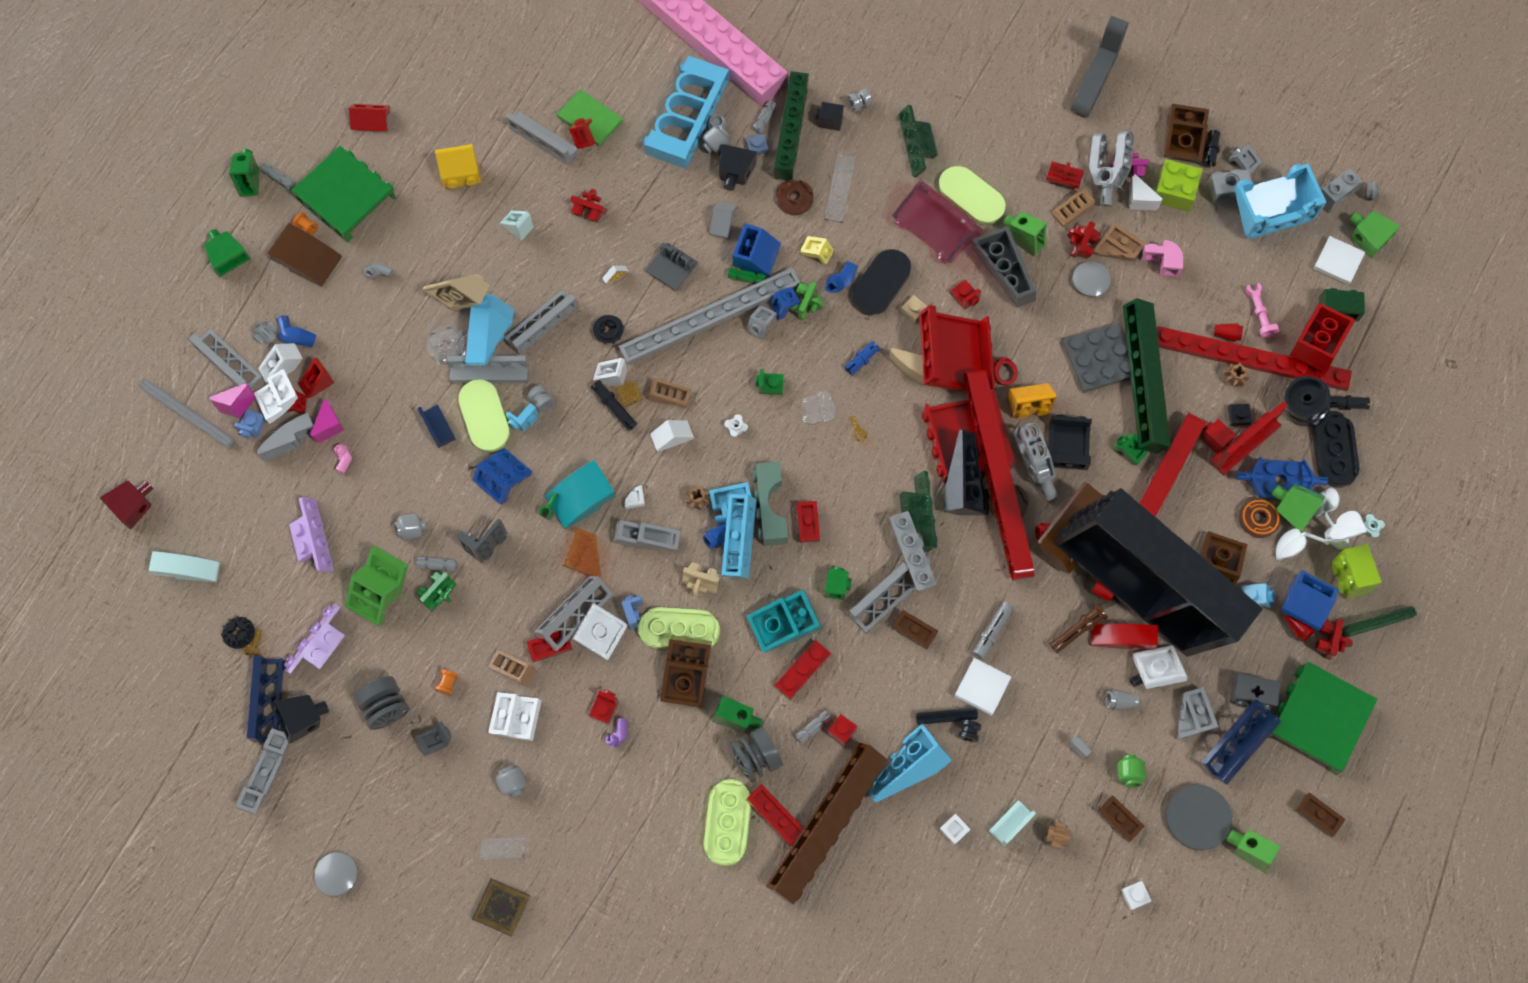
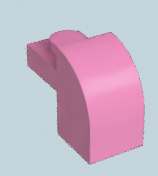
[1141,240,1183,277]

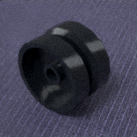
[1284,376,1331,427]

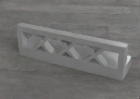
[506,112,578,165]
[504,290,578,355]
[189,329,263,389]
[447,356,529,383]
[849,562,916,633]
[534,576,613,651]

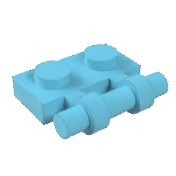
[709,482,756,524]

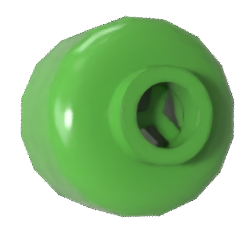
[1117,754,1147,788]

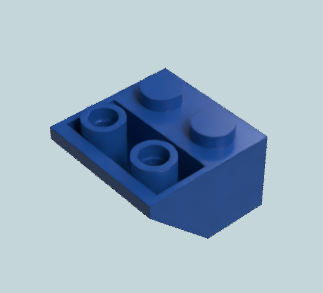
[732,223,781,277]
[1281,570,1339,631]

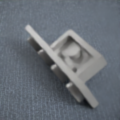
[890,511,936,592]

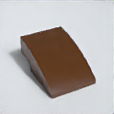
[1164,103,1209,162]
[268,223,342,287]
[1200,531,1248,585]
[660,635,712,708]

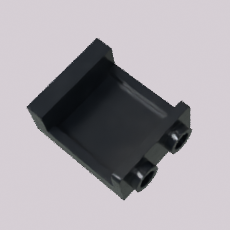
[1048,414,1092,470]

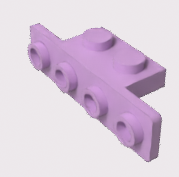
[289,497,334,573]
[284,604,345,674]

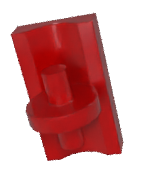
[1046,161,1084,190]
[570,189,607,222]
[1067,221,1101,259]
[1315,619,1353,660]

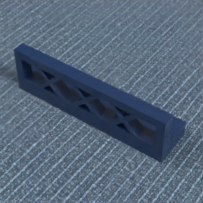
[247,656,284,742]
[1201,699,1281,785]

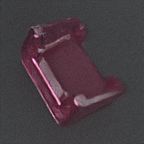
[892,179,983,264]

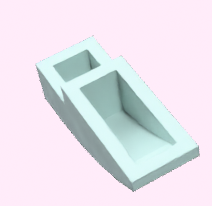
[148,551,220,582]

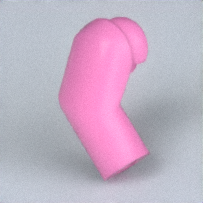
[334,444,352,474]

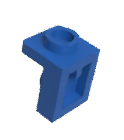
[770,287,800,320]

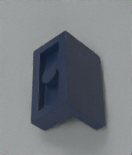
[417,405,456,448]

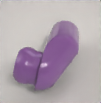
[605,718,627,747]

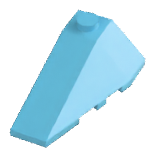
[465,294,515,366]
[868,724,952,803]

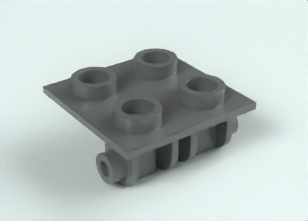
[645,243,699,291]

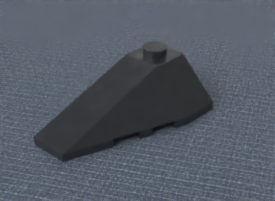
[944,429,989,515]

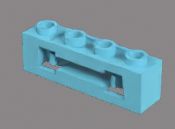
[721,494,756,579]

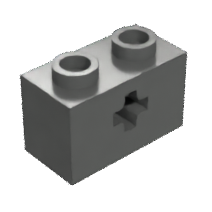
[1230,673,1280,712]

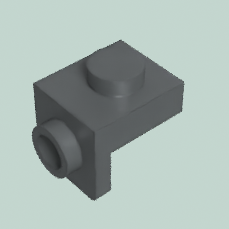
[415,722,451,757]

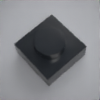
[1228,404,1252,426]

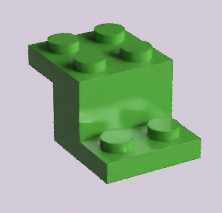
[345,546,408,626]

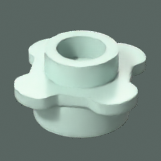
[1364,514,1385,538]

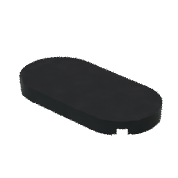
[853,249,911,315]
[1312,411,1360,488]

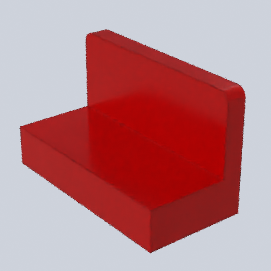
[349,104,390,131]

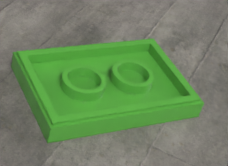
[557,89,623,147]

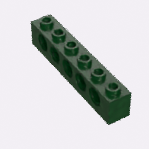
[774,71,809,181]

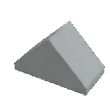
[710,201,737,239]

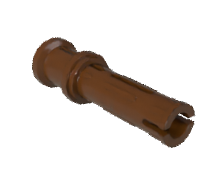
[1049,604,1108,654]

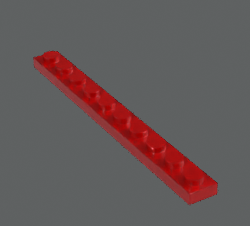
[1157,326,1352,391]

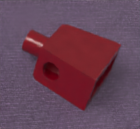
[100,480,154,530]

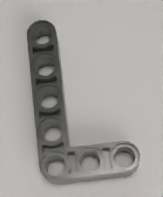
[1071,16,1129,117]

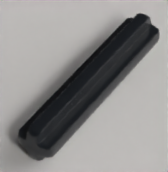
[916,708,978,725]

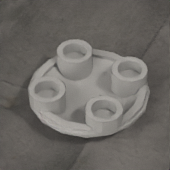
[1072,262,1111,298]
[314,853,359,896]

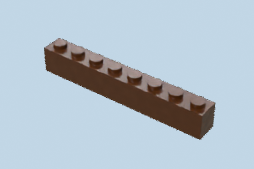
[766,743,888,905]

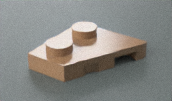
[1093,223,1146,261]

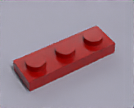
[774,640,831,700]
[746,784,804,847]

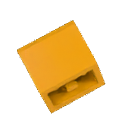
[1007,383,1056,419]

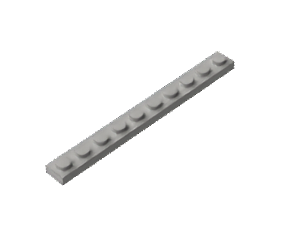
[619,268,801,365]

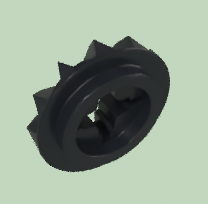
[593,315,624,345]
[221,616,255,649]

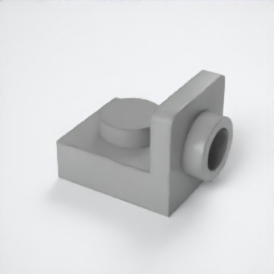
[1227,145,1262,173]
[747,305,777,339]

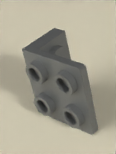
[456,519,508,563]

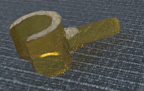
[850,416,867,442]
[244,629,263,657]

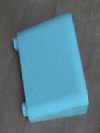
[1235,163,1327,239]

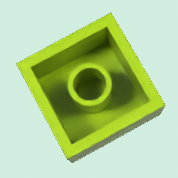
[1155,159,1203,212]
[1331,544,1382,599]

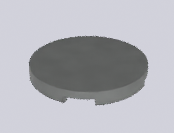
[1166,785,1232,850]

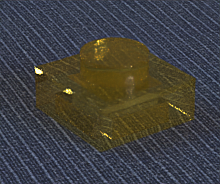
[617,381,643,407]

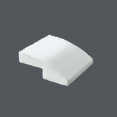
[254,369,298,424]
[954,658,1011,716]
[488,692,542,741]

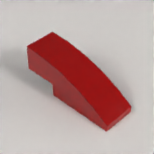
[1090,624,1158,650]

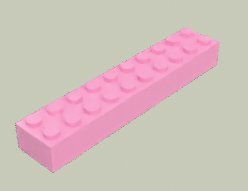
[638,0,788,107]

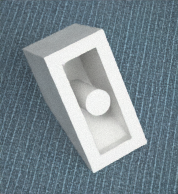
[258,343,303,384]

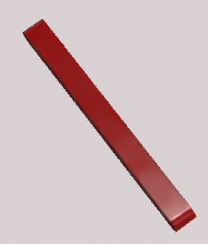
[963,369,1034,581]
[1091,412,1207,602]

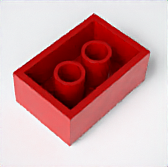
[1290,303,1355,373]

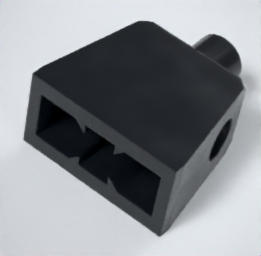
[719,144,757,191]
[274,695,329,744]

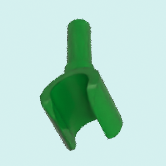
[540,492,558,520]

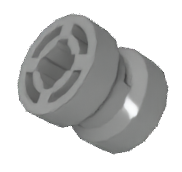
[848,88,872,112]
[527,385,555,412]

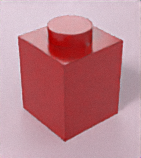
[1201,419,1236,454]
[827,714,858,747]

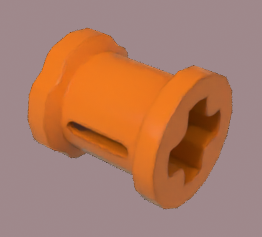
[292,212,318,236]
[434,669,459,696]

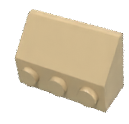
[422,274,490,310]

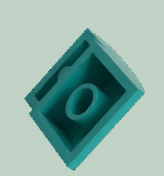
[545,459,616,529]
[747,589,823,653]

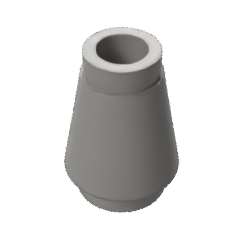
[1106,689,1139,710]

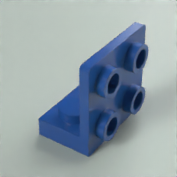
[472,448,532,505]

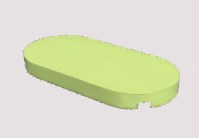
[939,166,1006,225]
[459,380,510,453]
[638,607,720,650]
[704,779,751,866]

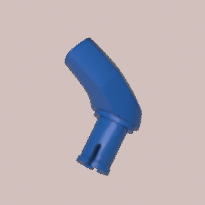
[825,261,858,293]
[276,315,317,347]

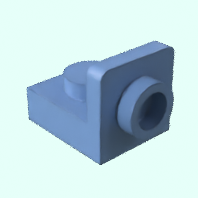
[234,410,266,438]
[622,595,643,630]

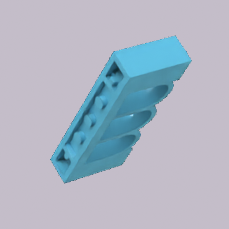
[643,56,729,169]

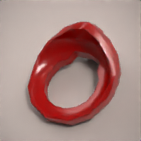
[993,357,1018,386]

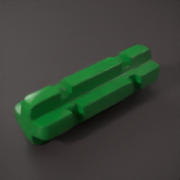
[728,267,766,284]

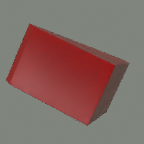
[298,357,334,398]

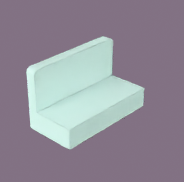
[989,800,1036,847]

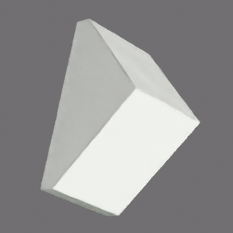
[1129,175,1162,210]
[593,358,627,388]
[650,420,694,452]

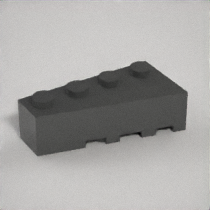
[972,226,1036,307]

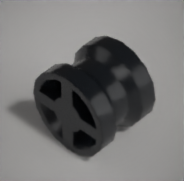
[958,720,982,742]

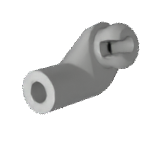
[364,263,394,278]

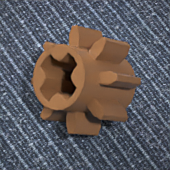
[1224,363,1250,388]
[685,485,710,510]
[1045,822,1071,850]

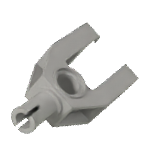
[1089,131,1134,207]
[1012,423,1059,501]

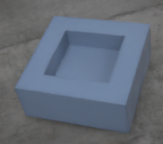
[746,133,769,155]

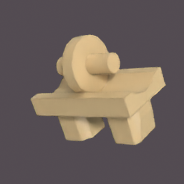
[682,562,719,597]

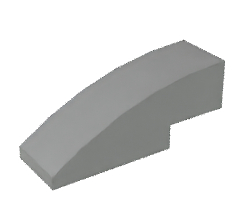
[257,413,314,461]
[614,520,680,551]

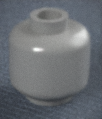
[703,126,730,154]
[394,513,426,541]
[496,764,527,798]

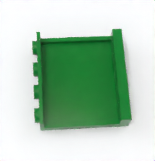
[291,146,396,243]
[1268,661,1378,775]

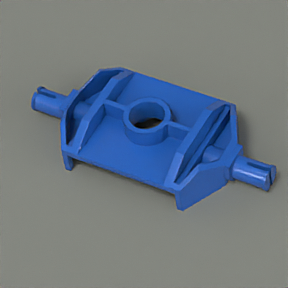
[1236,457,1328,499]

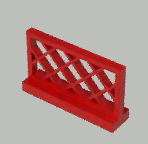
[1210,401,1288,476]

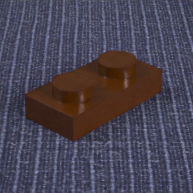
[892,610,938,649]
[1295,792,1346,838]
[1097,795,1145,842]

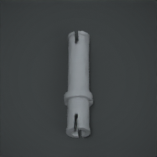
[972,602,1014,660]

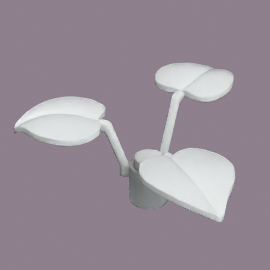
[1276,487,1368,562]

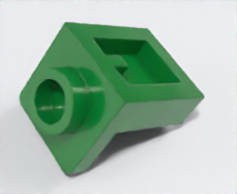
[755,369,784,395]
[1113,434,1149,465]

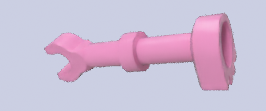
[1245,283,1279,338]

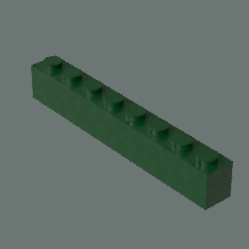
[1123,298,1171,453]

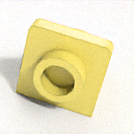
[800,236,833,265]

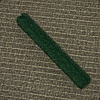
[1342,606,1417,638]

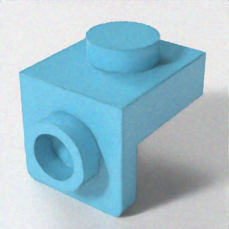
[506,403,539,432]
[1241,583,1275,609]

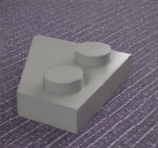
[1177,687,1218,740]

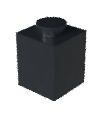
[816,102,844,131]

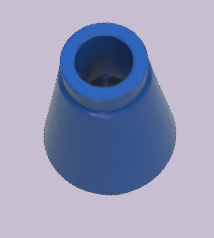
[703,523,726,549]

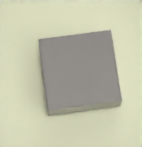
[1068,736,1092,760]

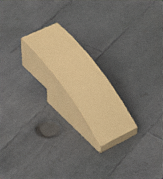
[890,348,942,391]

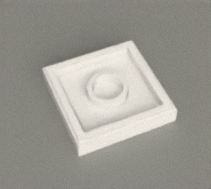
[1313,236,1365,285]
[572,603,628,660]
[1132,645,1187,689]

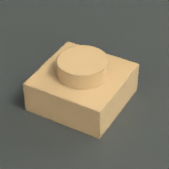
[901,295,927,322]

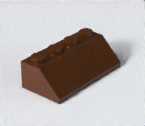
[1037,482,1103,574]

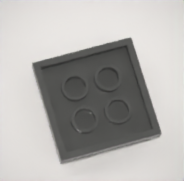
[1062,323,1131,393]

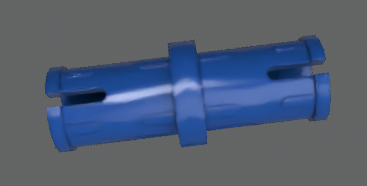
[844,341,880,376]

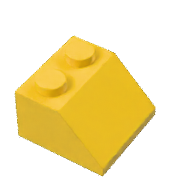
[435,144,482,189]

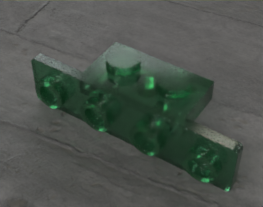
[899,105,938,178]
[899,471,938,553]

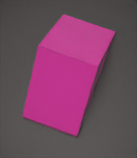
[210,383,256,418]
[310,400,344,443]

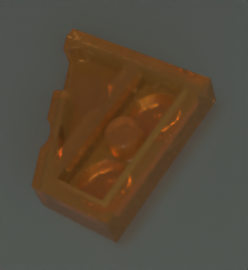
[563,528,601,578]

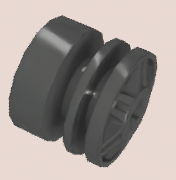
[354,676,410,730]
[730,726,783,783]

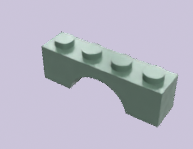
[752,462,788,546]

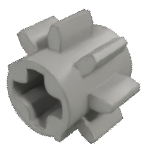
[252,321,277,344]

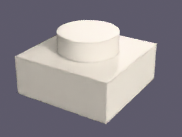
[939,814,970,845]
[1121,881,1152,910]

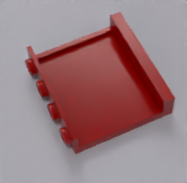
[919,305,996,392]
[921,389,1015,483]

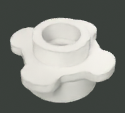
[725,414,748,437]

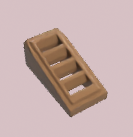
[1052,188,1095,227]
[647,377,692,408]
[488,649,536,687]

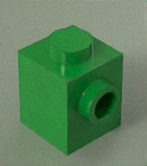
[824,567,852,600]

